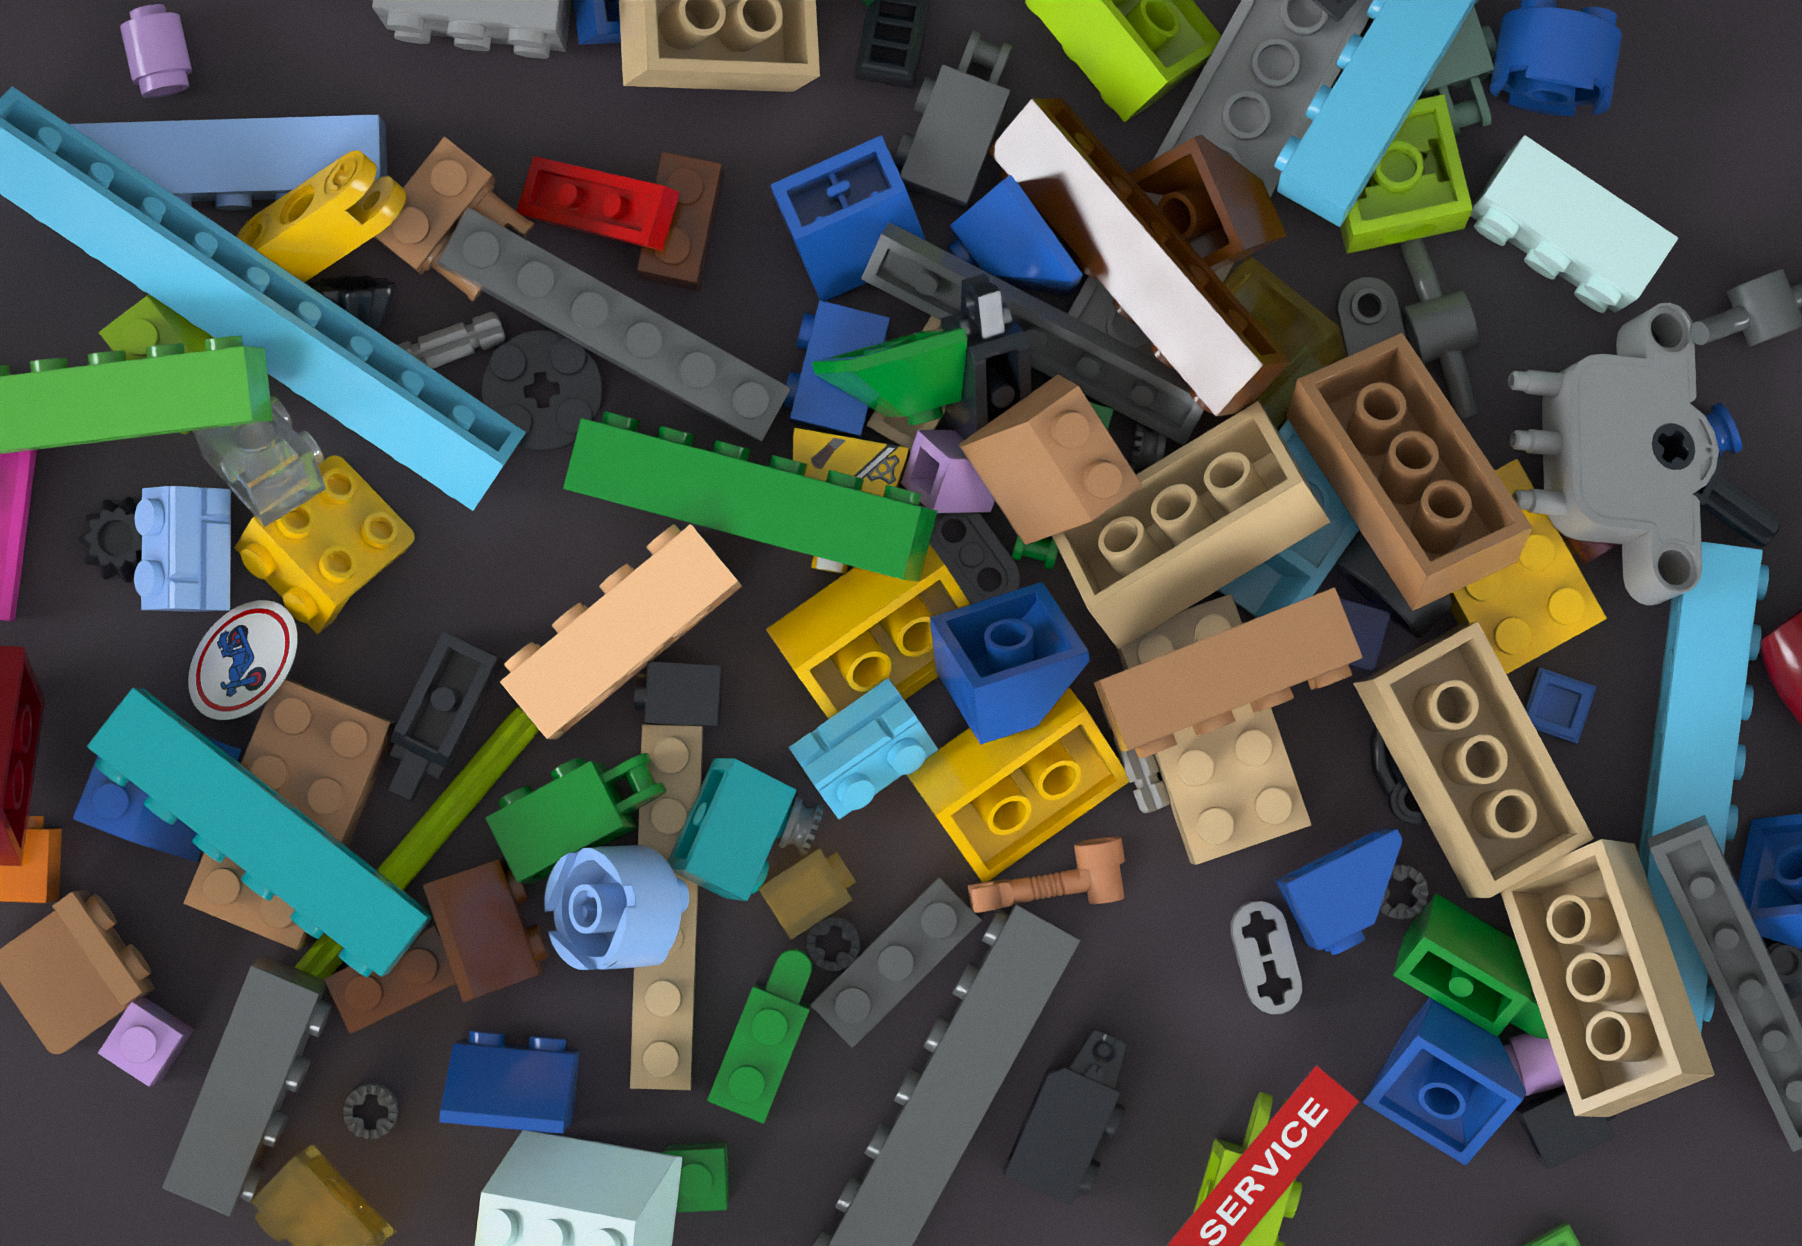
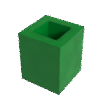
[663,1142,730,1213]

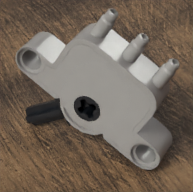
[1508,303,1780,606]

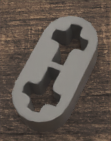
[1230,900,1302,1014]

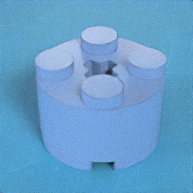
[544,845,689,970]

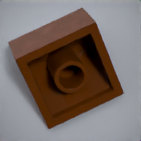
[423,858,549,1002]

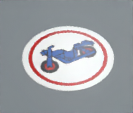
[188,600,298,720]

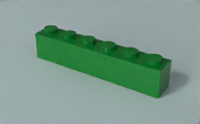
[563,411,938,582]

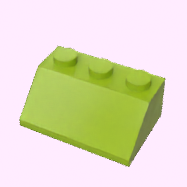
[1025,0,1221,122]

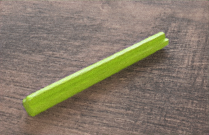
[295,706,540,979]

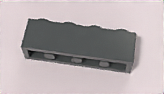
[162,955,333,1217]

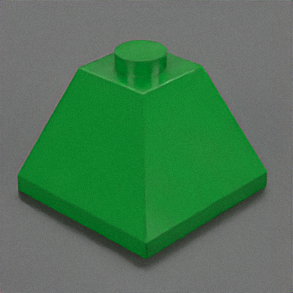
[812,328,967,425]

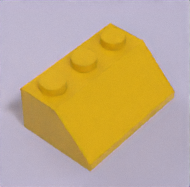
[766,544,970,719]
[907,687,1129,882]

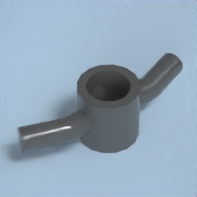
[1400,238,1480,419]
[1689,269,1802,347]

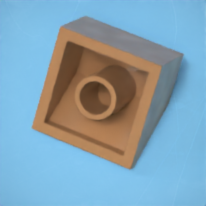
[958,374,1142,545]

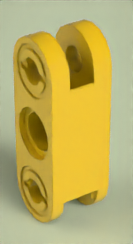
[236,150,406,282]

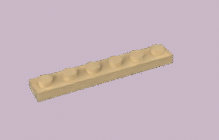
[630,724,704,1090]

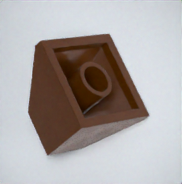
[1129,135,1287,271]

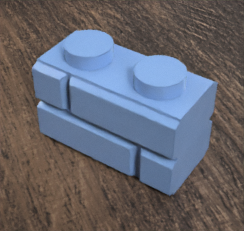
[134,486,231,612]

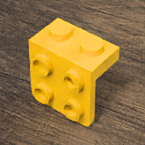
[235,455,415,635]

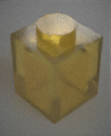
[758,847,856,939]

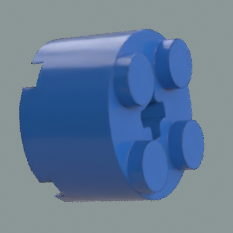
[1490,0,1622,117]

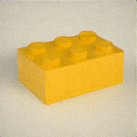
[1449,459,1607,674]

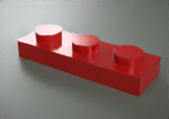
[517,156,680,251]

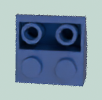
[770,135,926,302]

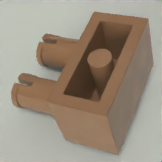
[373,136,535,302]

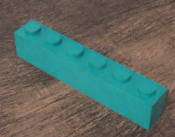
[87,688,433,977]

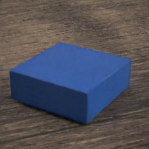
[1523,667,1597,744]

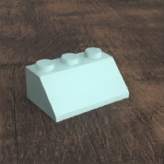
[475,1130,683,1246]

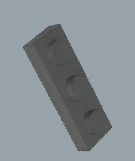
[810,877,982,1048]

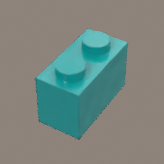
[667,758,797,901]

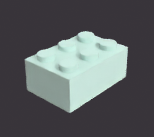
[1470,135,1678,313]

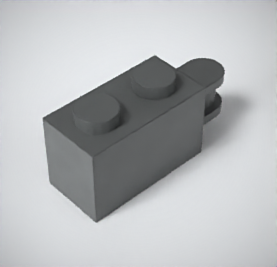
[894,30,1013,211]

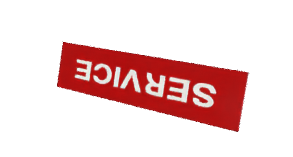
[1168,1065,1359,1246]

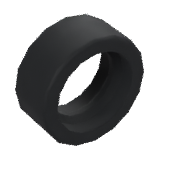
[1335,533,1453,638]

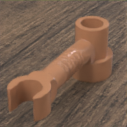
[967,836,1125,913]

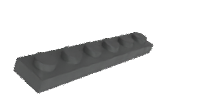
[861,222,1204,445]
[1647,815,1802,1152]

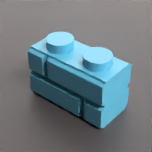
[789,678,938,819]

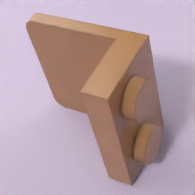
[0,889,156,1054]

